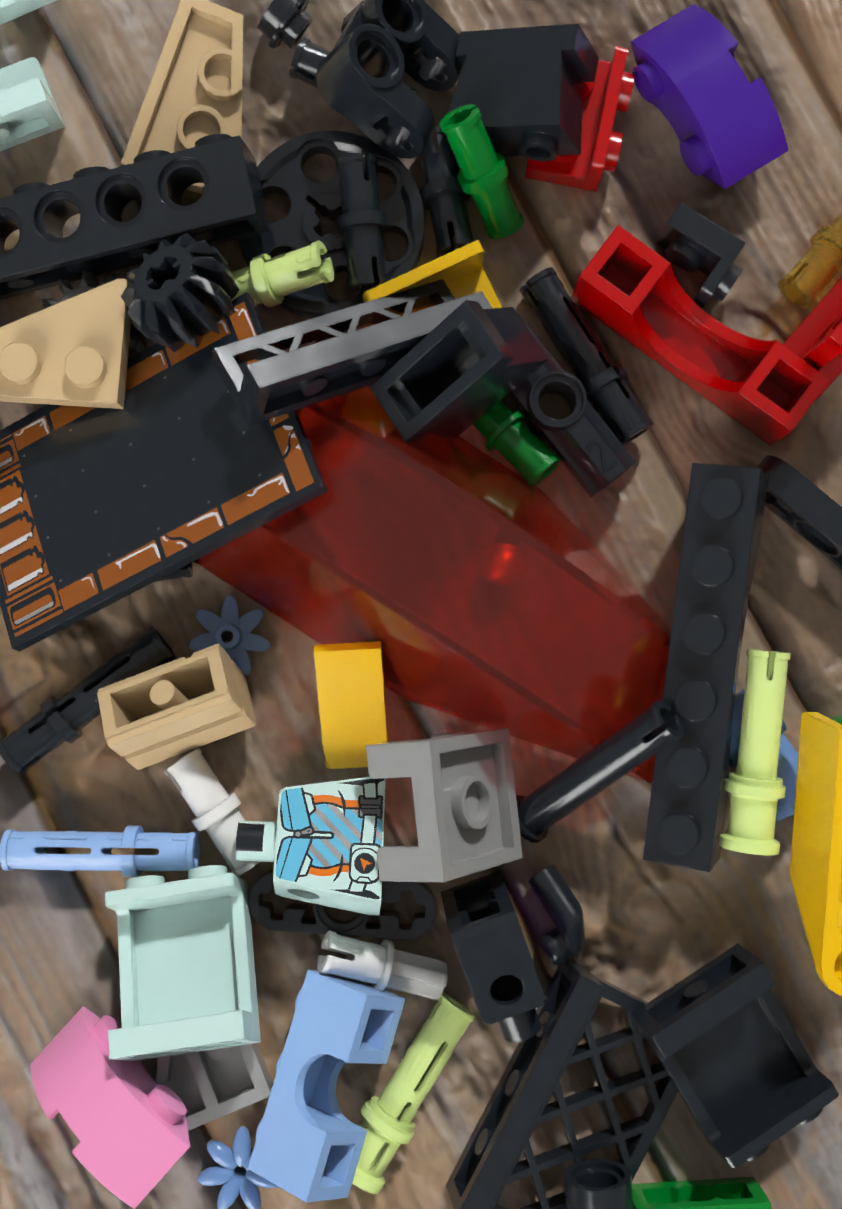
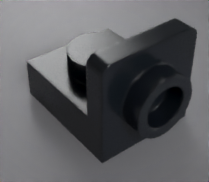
[656,202,745,308]

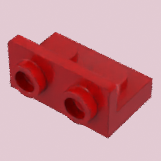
[525,46,635,192]

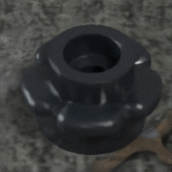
[257,0,313,49]

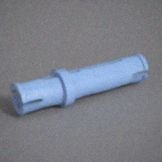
[0,825,201,878]

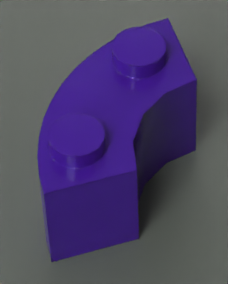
[630,4,789,189]

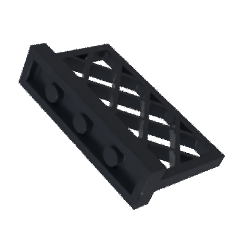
[445,959,677,1209]

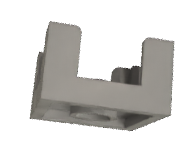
[366,728,523,882]

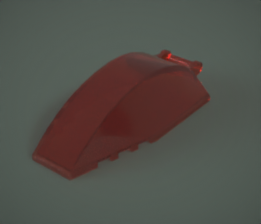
[194,384,672,784]

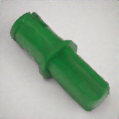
[472,400,561,488]

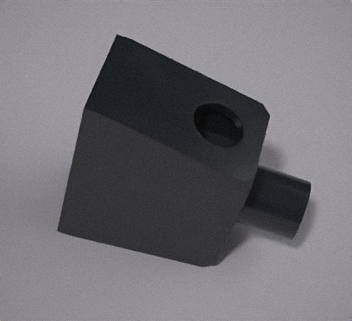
[440,871,547,1042]

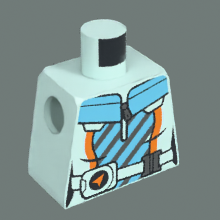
[236,777,386,915]

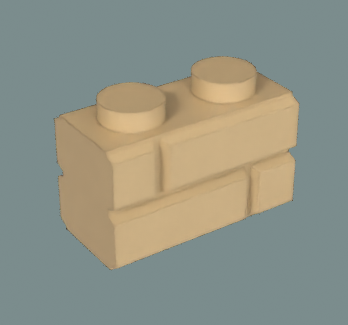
[97,643,256,770]

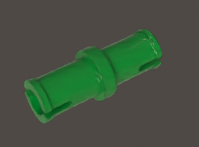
[439,104,524,239]

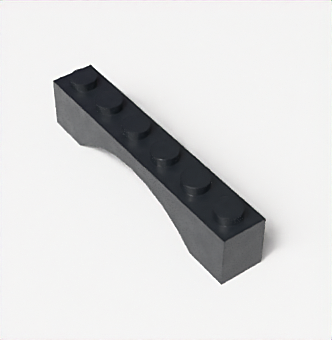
[643,463,768,872]

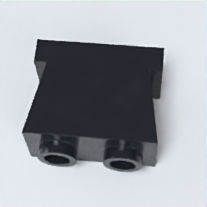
[446,23,599,162]
[370,300,549,442]

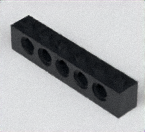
[0,134,271,300]

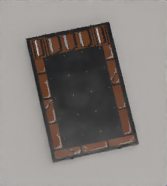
[0,292,328,652]

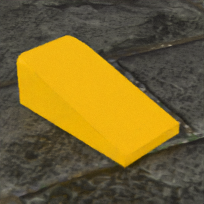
[314,641,388,769]

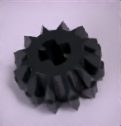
[121,233,240,352]

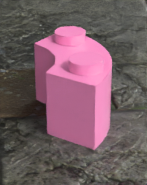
[30,1006,190,1209]

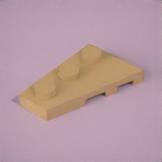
[120,0,243,201]

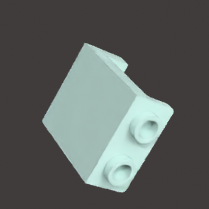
[105,865,261,1062]

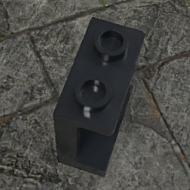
[631,943,839,1169]

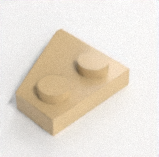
[0,279,131,409]

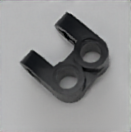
[316,0,463,159]

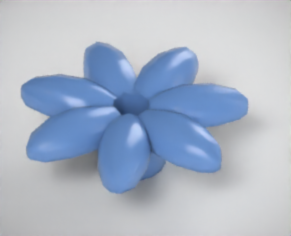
[189,595,271,675]
[198,1126,278,1209]

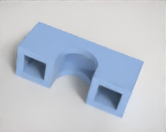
[247,969,406,1203]

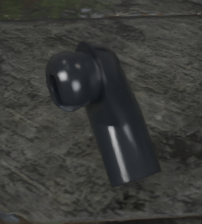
[528,865,586,966]

